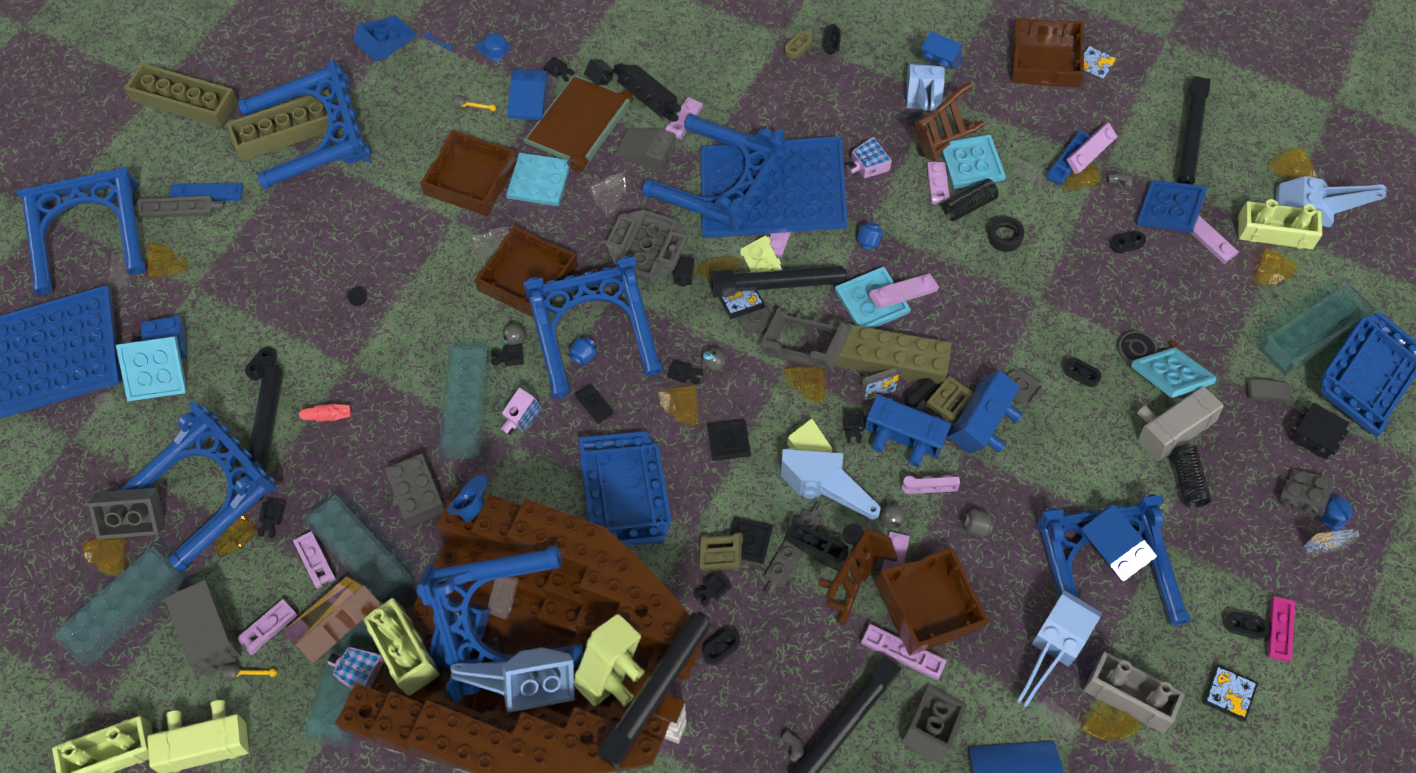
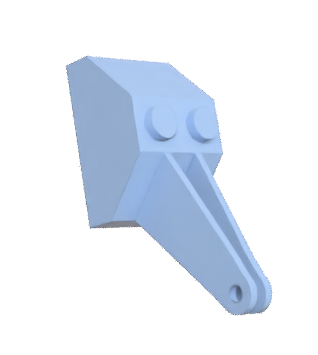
[906,62,945,111]
[1276,176,1386,227]
[781,449,880,520]
[1017,590,1102,707]
[451,648,575,712]

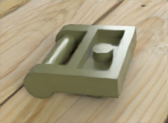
[926,376,974,425]
[700,532,743,571]

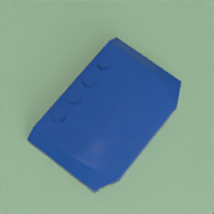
[1321,312,1416,437]
[578,431,672,547]

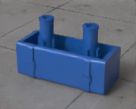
[948,370,1023,454]
[865,394,952,467]

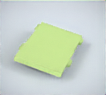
[740,236,782,272]

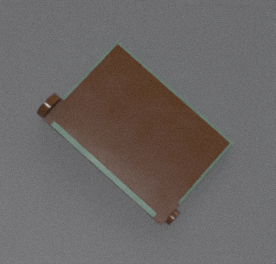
[524,75,633,172]

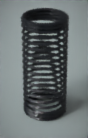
[942,178,999,222]
[1172,444,1211,508]

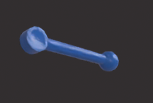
[424,32,452,51]

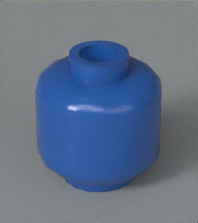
[857,222,883,250]
[569,337,597,366]

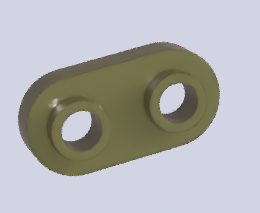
[785,31,812,59]

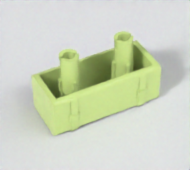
[1238,199,1322,249]
[363,598,440,695]
[574,615,645,706]
[148,700,249,773]
[52,715,153,773]

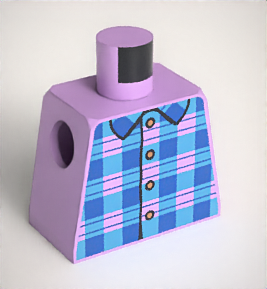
[846,137,892,178]
[501,387,542,436]
[328,647,385,690]

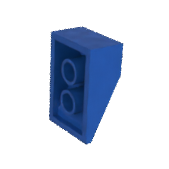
[353,16,417,61]
[921,31,963,69]
[507,69,549,120]
[1080,504,1157,581]
[429,597,491,670]

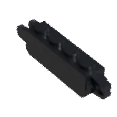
[613,63,681,122]

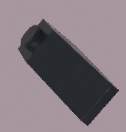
[784,521,849,571]

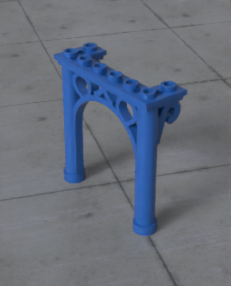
[238,59,372,190]
[642,114,787,233]
[16,168,146,295]
[524,256,663,399]
[115,400,278,573]
[1035,494,1191,626]
[417,545,586,703]

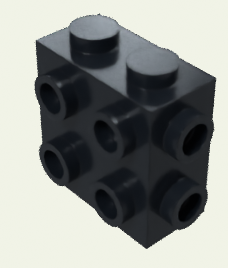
[1290,402,1350,460]

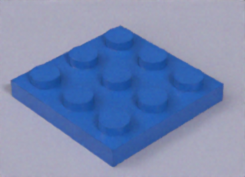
[1137,180,1207,233]

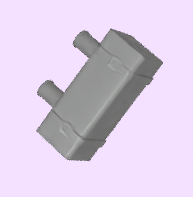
[1137,386,1224,461]
[1084,651,1185,734]

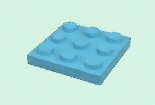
[941,134,1006,189]
[506,153,570,206]
[835,267,911,329]
[116,336,187,401]
[1131,347,1217,398]

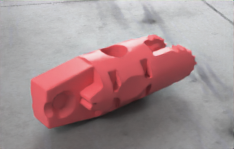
[299,403,351,422]

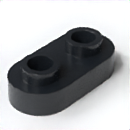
[823,24,841,55]
[1110,231,1146,254]
[245,347,278,381]
[1063,358,1102,387]
[905,379,937,409]
[1224,612,1269,640]
[703,630,740,666]

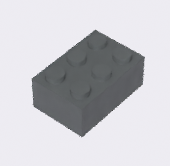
[385,454,445,528]
[88,488,165,539]

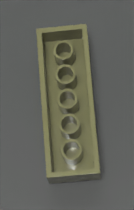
[124,63,238,128]
[227,89,340,161]
[834,323,952,385]

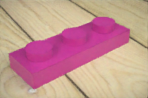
[1267,597,1295,663]

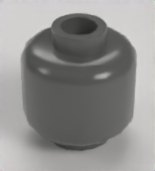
[962,509,994,538]

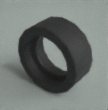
[988,216,1025,252]

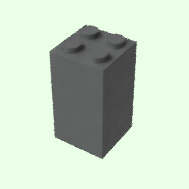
[165,580,242,676]

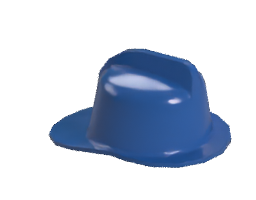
[475,33,511,61]
[448,475,487,522]
[1318,493,1352,531]

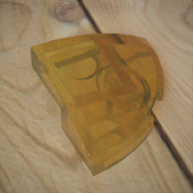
[1268,147,1317,179]
[1062,161,1101,191]
[147,243,187,278]
[1253,248,1298,286]
[694,256,744,280]
[784,367,826,402]
[658,386,699,426]
[216,514,258,558]
[82,537,125,576]
[1082,701,1143,740]

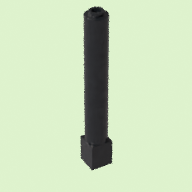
[1177,76,1211,185]
[710,266,847,298]
[241,365,283,500]
[597,611,711,770]
[791,655,902,773]

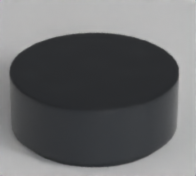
[347,287,367,306]

